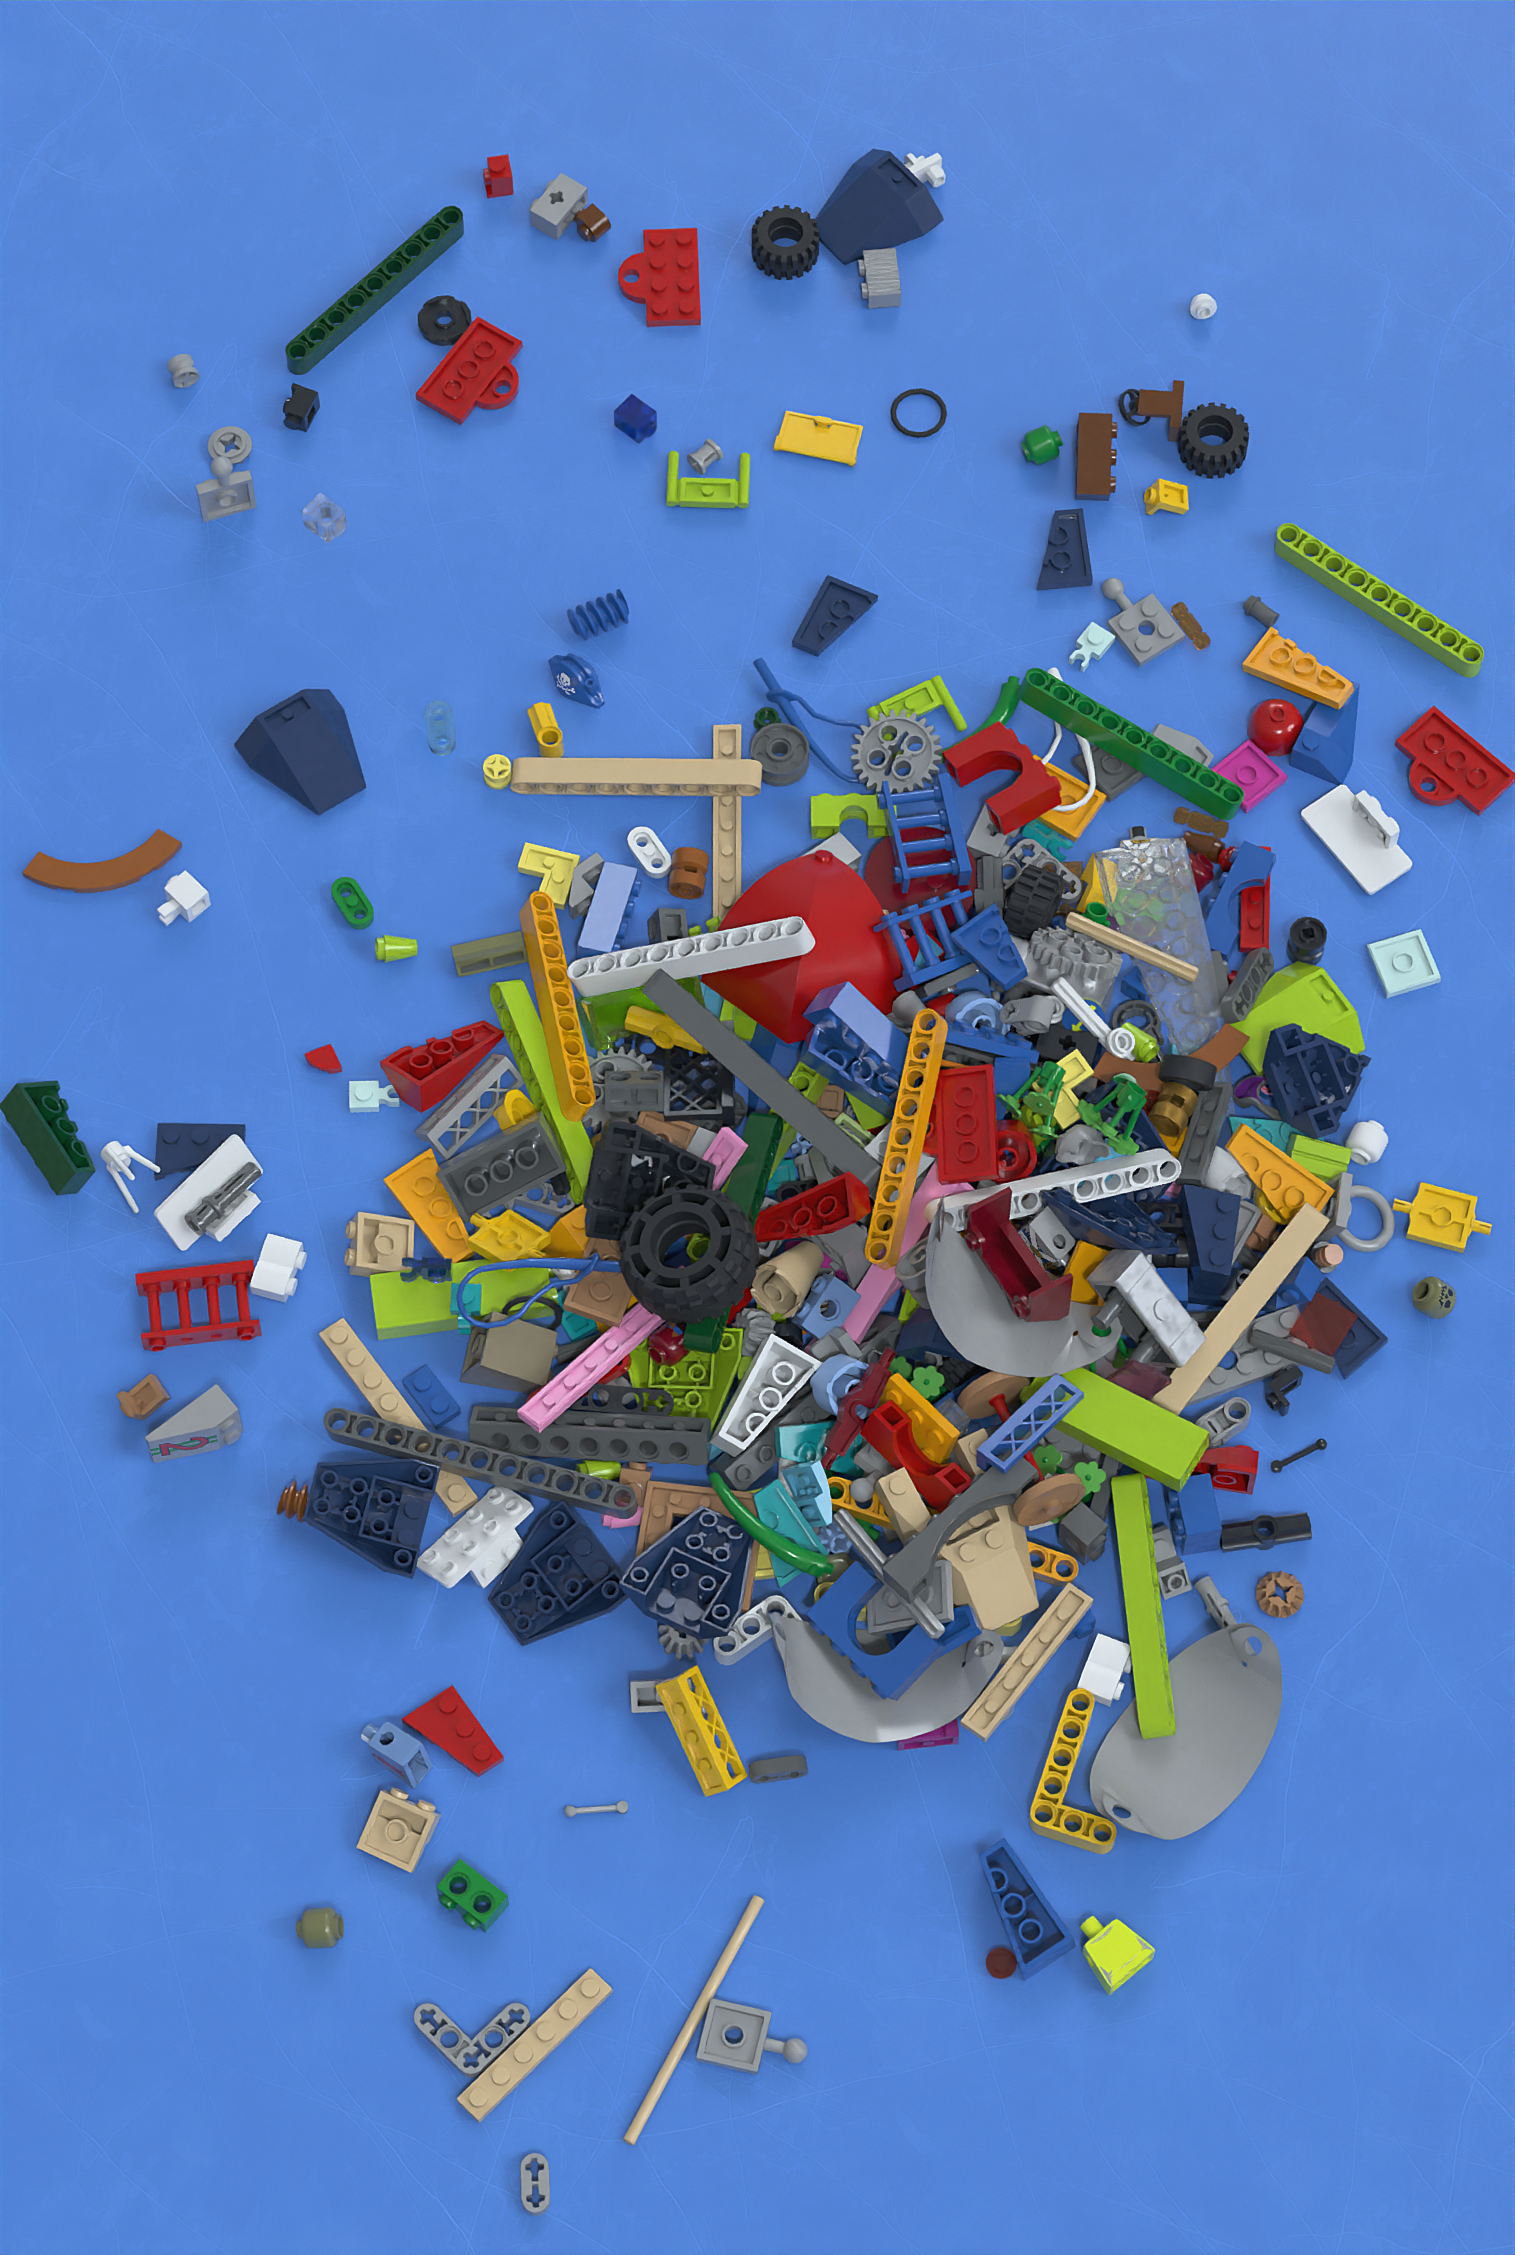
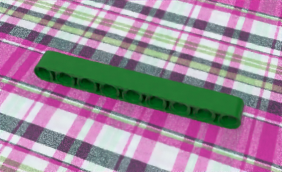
[1018,668,1245,820]

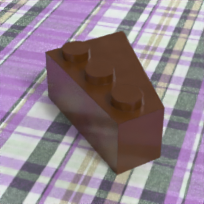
[1076,413,1117,501]

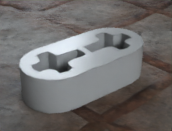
[520,2153,550,2216]

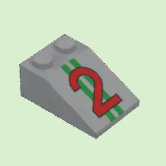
[145,1384,243,1463]

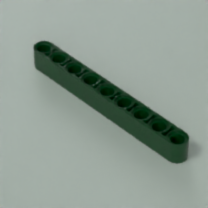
[285,206,464,375]
[683,1112,783,1354]

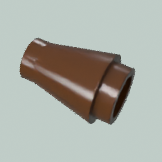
[1181,831,1225,864]

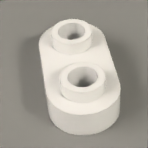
[628,827,671,878]

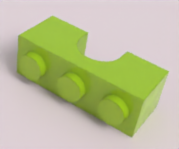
[810,793,897,839]

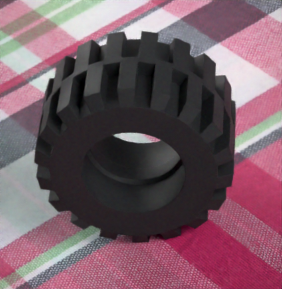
[752,205,819,280]
[1178,402,1249,479]
[1004,864,1064,941]

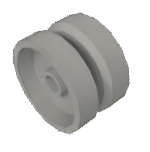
[895,1236,931,1309]

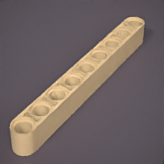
[510,757,762,796]
[1150,1202,1330,1416]

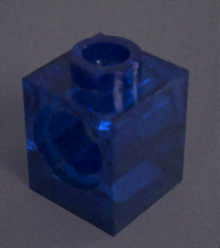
[614,394,657,444]

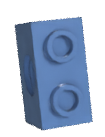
[791,1273,861,1341]

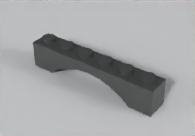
[882,1449,1039,1604]

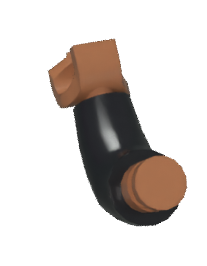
[1246,1214,1344,1274]

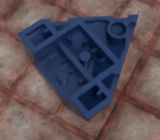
[1262,1023,1371,1140]

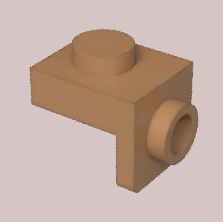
[815,1085,846,1122]
[116,1374,170,1420]
[617,1461,653,1507]

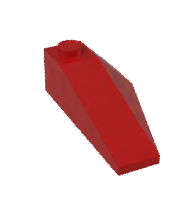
[1134,1445,1259,1495]

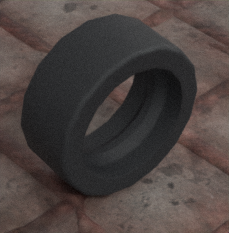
[1158,1054,1217,1091]

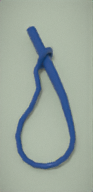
[753,657,885,784]
[456,1253,621,1329]

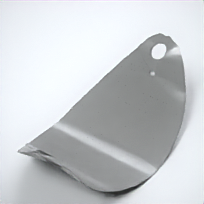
[925,1195,1123,1377]
[765,1612,1004,1743]
[1089,1623,1282,1840]

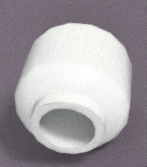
[1345,1120,1388,1165]

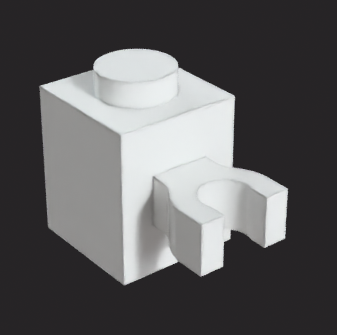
[157,870,211,926]

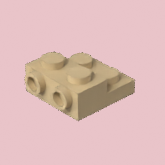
[344,1212,415,1278]
[356,1787,441,1873]

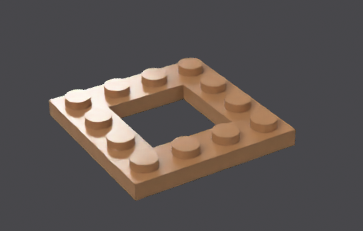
[635,1480,760,1613]

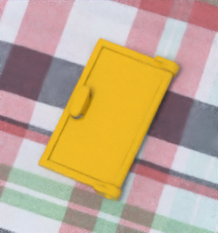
[773,410,863,467]

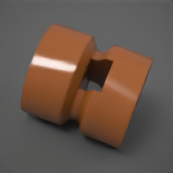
[668,847,709,900]

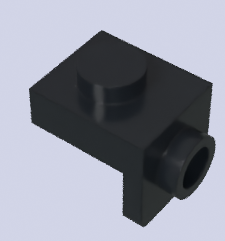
[1265,1365,1303,1417]

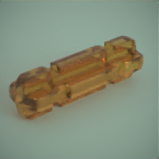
[1171,602,1211,651]
[1174,806,1229,838]

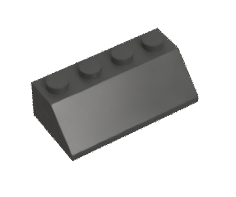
[436,1111,567,1223]

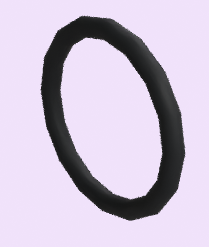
[890,388,947,438]
[502,1295,563,1331]

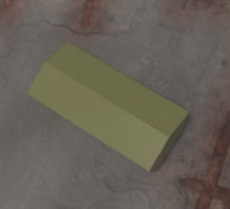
[451,931,528,977]

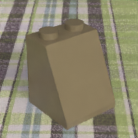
[459,1311,558,1394]

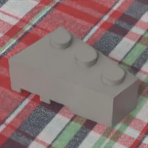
[802,1223,872,1291]

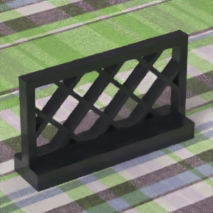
[664,1020,735,1126]

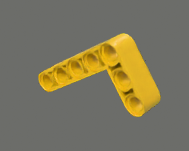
[1029,1688,1117,1854]

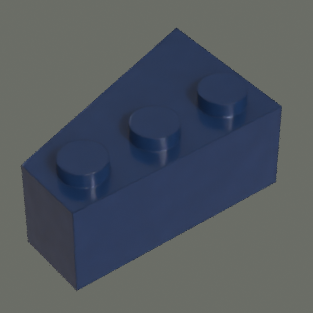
[1177,1184,1241,1289]

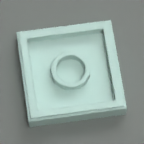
[1366,929,1441,998]

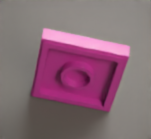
[1211,739,1288,814]

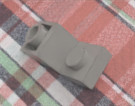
[1151,724,1214,767]
[569,852,604,920]
[1153,1525,1192,1600]

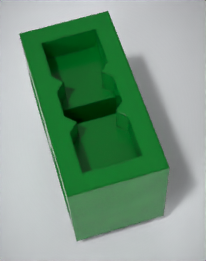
[436,1859,509,1933]

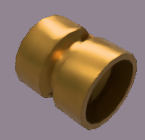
[1148,1082,1198,1138]

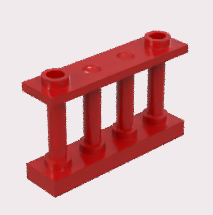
[135,1260,262,1352]

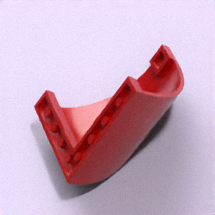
[701,850,903,1044]

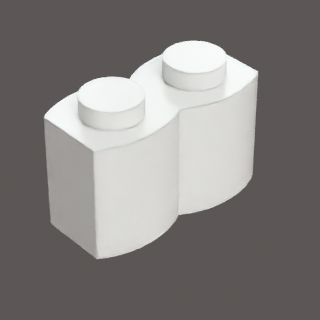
[250,1233,307,1303]
[1077,1633,1132,1707]

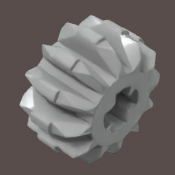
[731,1308,776,1357]
[658,1625,709,1661]

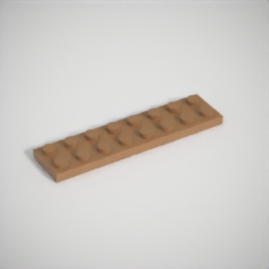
[563,1111,698,1329]

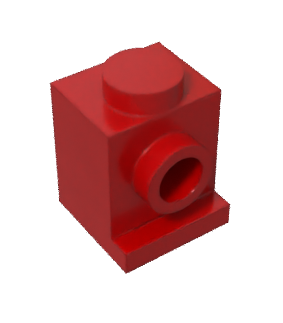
[483,154,514,199]

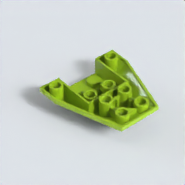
[1229,961,1366,1075]
[628,1328,744,1436]

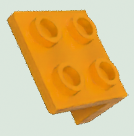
[1063,1240,1109,1307]

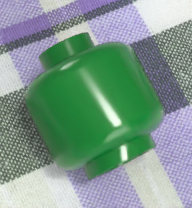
[1021,425,1063,465]

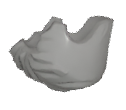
[1055,1124,1110,1166]

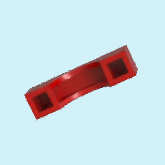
[860,1399,972,1514]

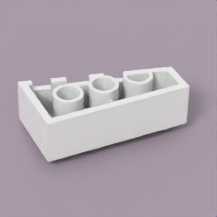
[709,1333,822,1457]

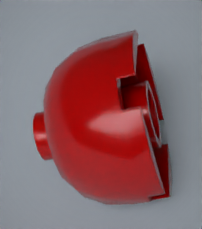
[1247,699,1304,757]

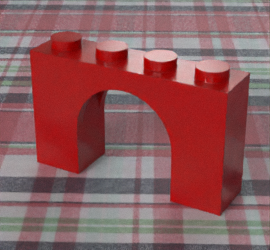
[942,721,1062,836]

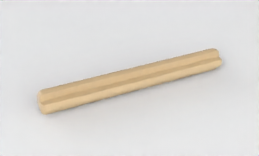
[1065,912,1199,982]

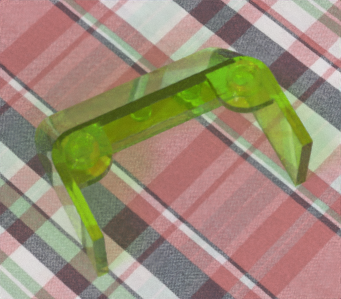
[575,975,706,1051]

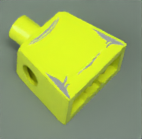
[1080,1916,1155,1996]

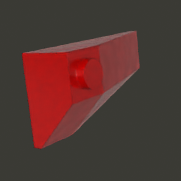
[380,1020,504,1113]
[754,1171,871,1243]

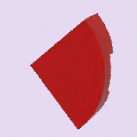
[304,1043,342,1074]

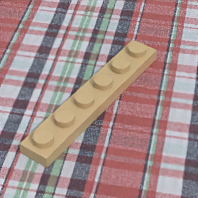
[960,1582,1093,1742]
[457,1968,613,2123]

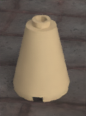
[750,1241,824,1318]

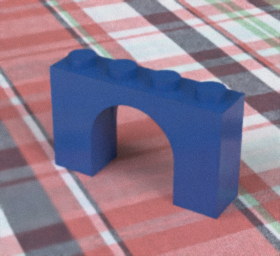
[806,1561,947,1701]

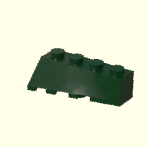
[0,1080,96,1195]

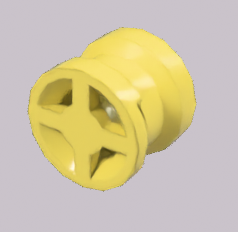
[483,754,512,790]

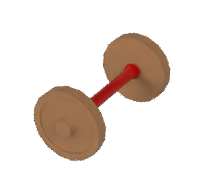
[957,1371,1086,1526]

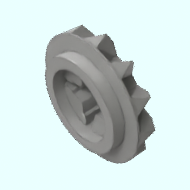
[208,426,252,465]

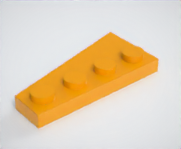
[1242,626,1354,710]
[1225,1123,1335,1225]
[383,1148,475,1264]

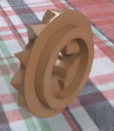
[1256,1570,1305,1618]

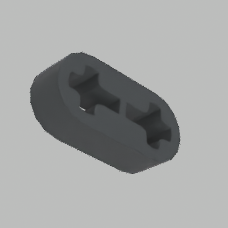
[748,1755,808,1784]

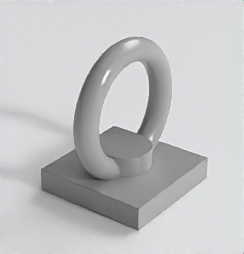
[1315,1171,1395,1252]

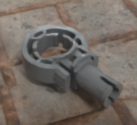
[1112,1000,1165,1063]

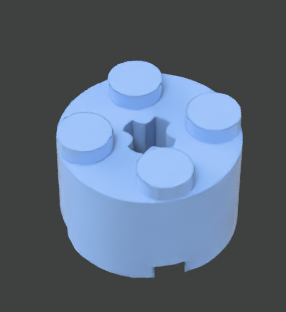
[945,991,1011,1035]
[810,1354,880,1419]

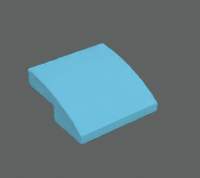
[781,1460,832,1528]

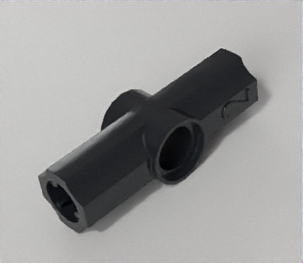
[1219,1512,1312,1553]

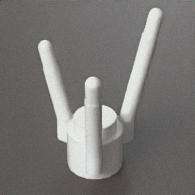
[100,1141,161,1214]

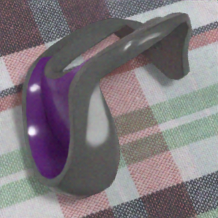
[1232,1074,1283,1121]

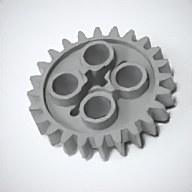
[851,709,943,794]
[1028,926,1123,981]
[582,1047,657,1133]

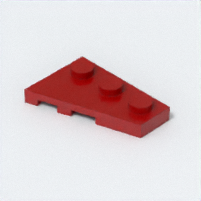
[402,1685,504,1777]

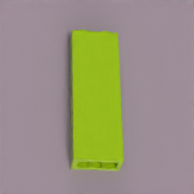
[369,1251,559,1340]
[1020,1367,1209,1492]

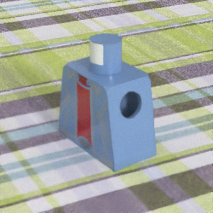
[361,1722,433,1789]

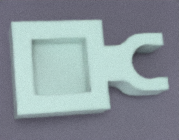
[1068,622,1115,672]
[349,1081,400,1113]

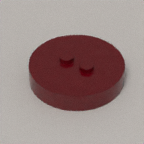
[864,826,978,938]

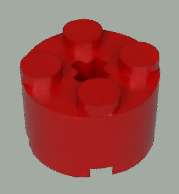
[991,1119,1037,1185]

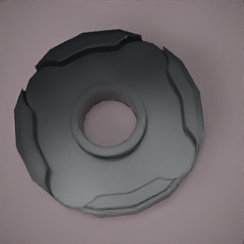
[418,295,472,346]

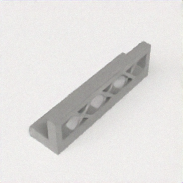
[414,1054,524,1160]

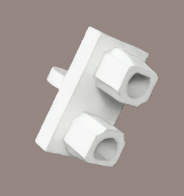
[904,153,946,188]

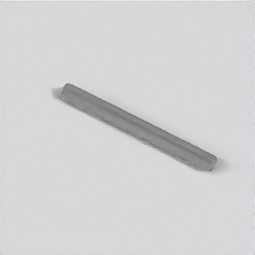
[833,1508,945,1639]

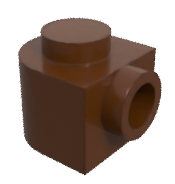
[573,203,611,242]

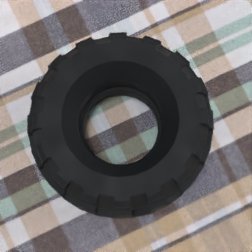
[619,1185,759,1324]

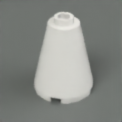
[1200,1145,1256,1200]

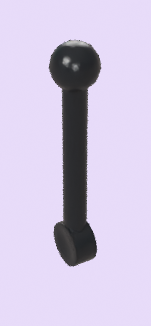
[1271,1439,1327,1473]

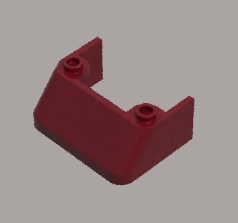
[964,1187,1073,1322]

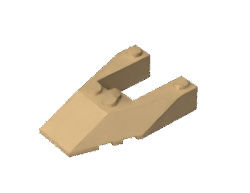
[874,1428,1039,1631]

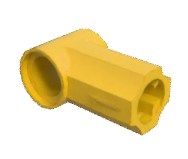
[527,702,564,758]

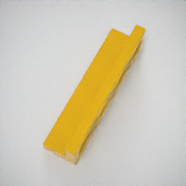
[655,1665,748,1797]

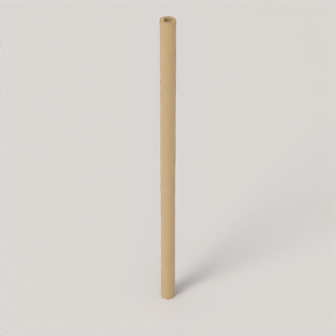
[623,1895,764,2146]

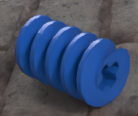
[567,589,629,641]

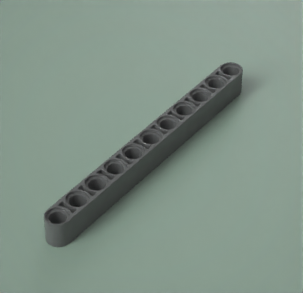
[641,968,883,1195]
[323,1408,638,1519]

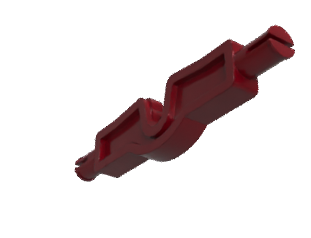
[820,1347,897,1471]

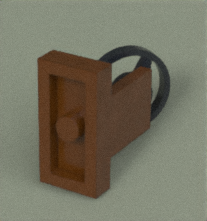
[1118,380,1184,442]

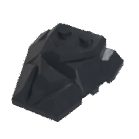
[584,1120,716,1241]

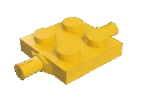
[1392,1182,1492,1253]
[467,1209,551,1273]

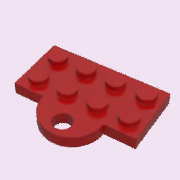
[618,228,701,327]
[415,316,523,425]
[1395,705,1515,816]
[908,1064,999,1185]

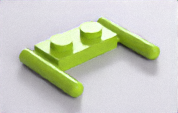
[666,451,751,509]
[866,675,967,761]

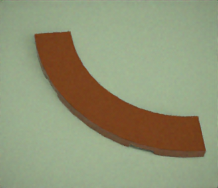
[22,829,182,893]
[1091,1022,1250,1094]

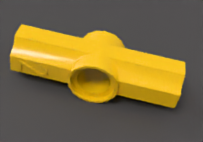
[625,1005,708,1054]

